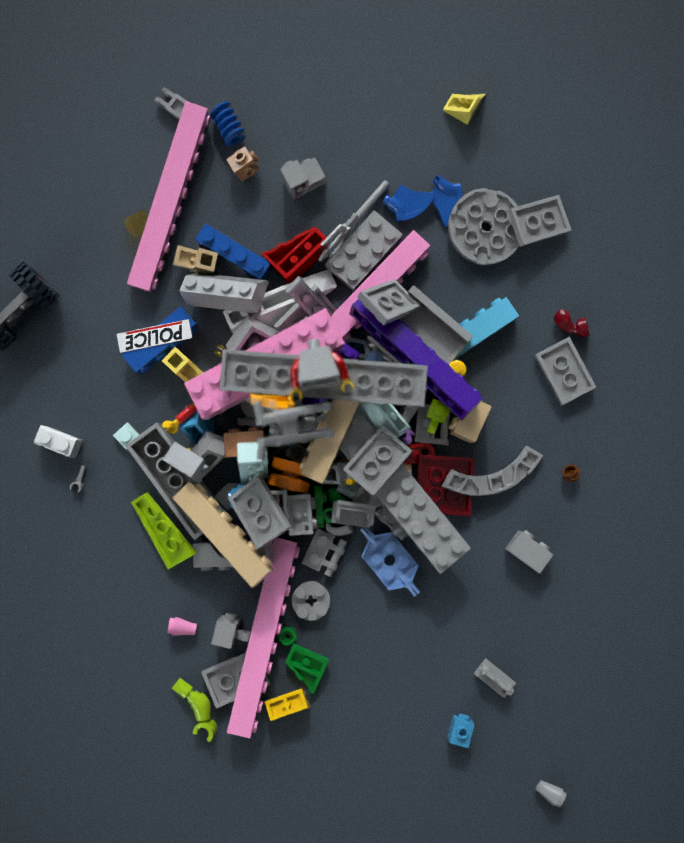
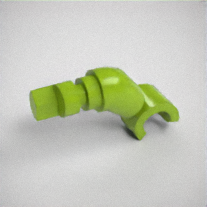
[172,678,218,742]

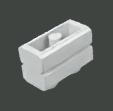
[34,425,83,458]

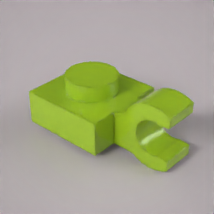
[426,399,450,435]

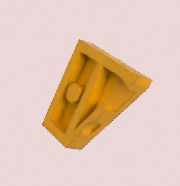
[249,392,294,410]

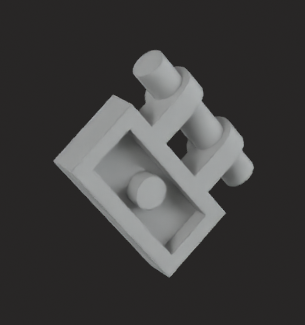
[301,528,347,577]

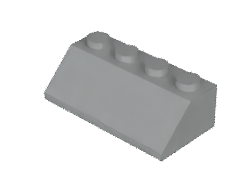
[179,273,269,314]

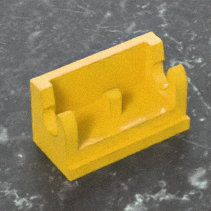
[265,688,310,721]

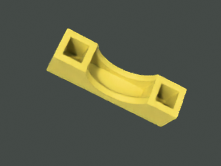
[162,347,225,415]

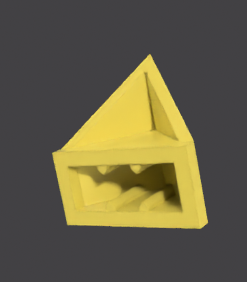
[443,94,486,125]

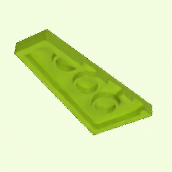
[131,492,197,569]

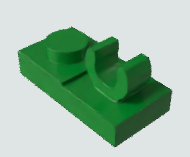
[314,486,332,528]

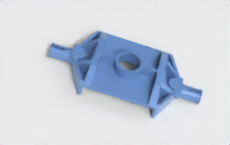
[360,527,420,597]

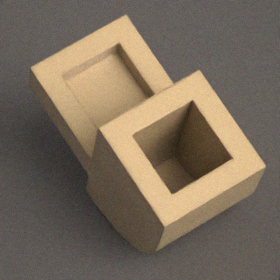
[173,245,218,274]

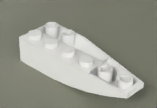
[223,270,337,334]

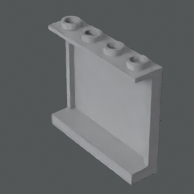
[367,285,473,391]

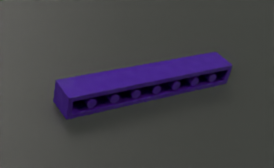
[349,299,483,420]

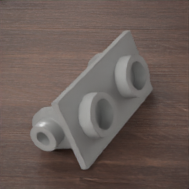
[474,658,516,698]

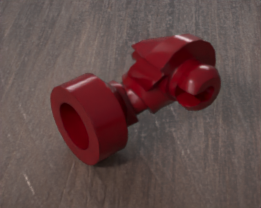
[553,309,590,337]

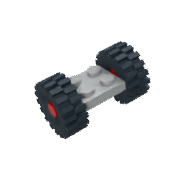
[0,261,60,351]

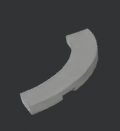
[442,446,543,496]

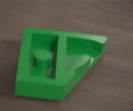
[285,643,329,694]

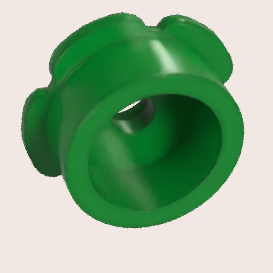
[278,626,297,646]

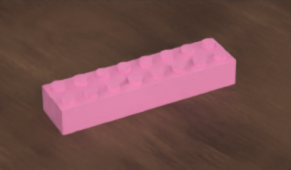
[184,308,346,420]

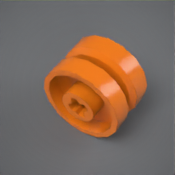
[267,457,310,493]

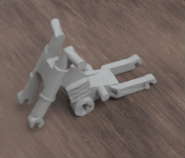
[237,397,334,460]

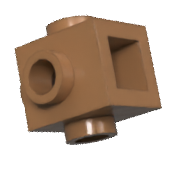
[226,146,260,182]

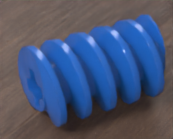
[210,101,246,146]

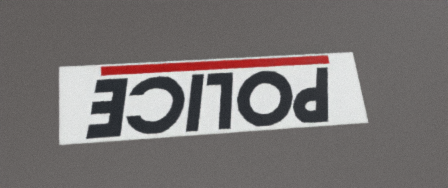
[117,319,192,353]

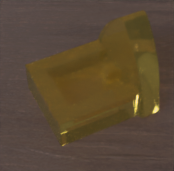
[123,209,148,239]

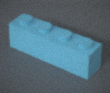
[455,297,519,358]

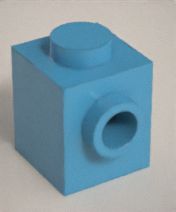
[447,714,474,748]

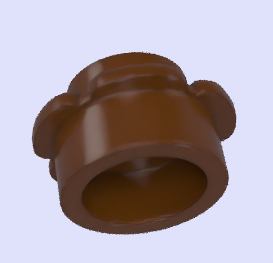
[562,464,581,482]

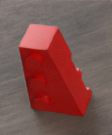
[261,226,330,284]

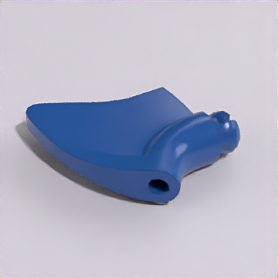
[431,175,463,227]
[383,184,435,222]

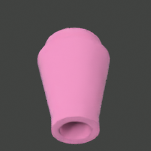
[167,616,197,636]

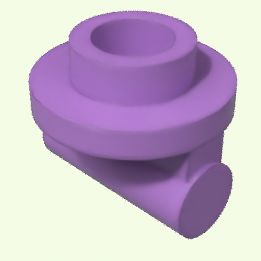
[400,428,416,445]

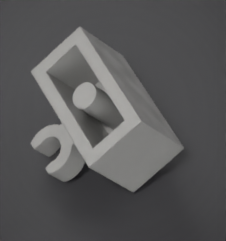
[211,613,251,649]

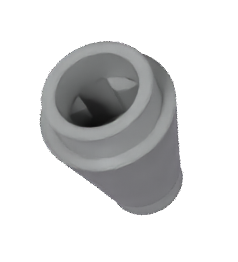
[535,780,567,808]

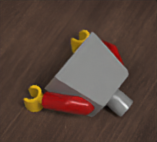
[290,339,354,400]

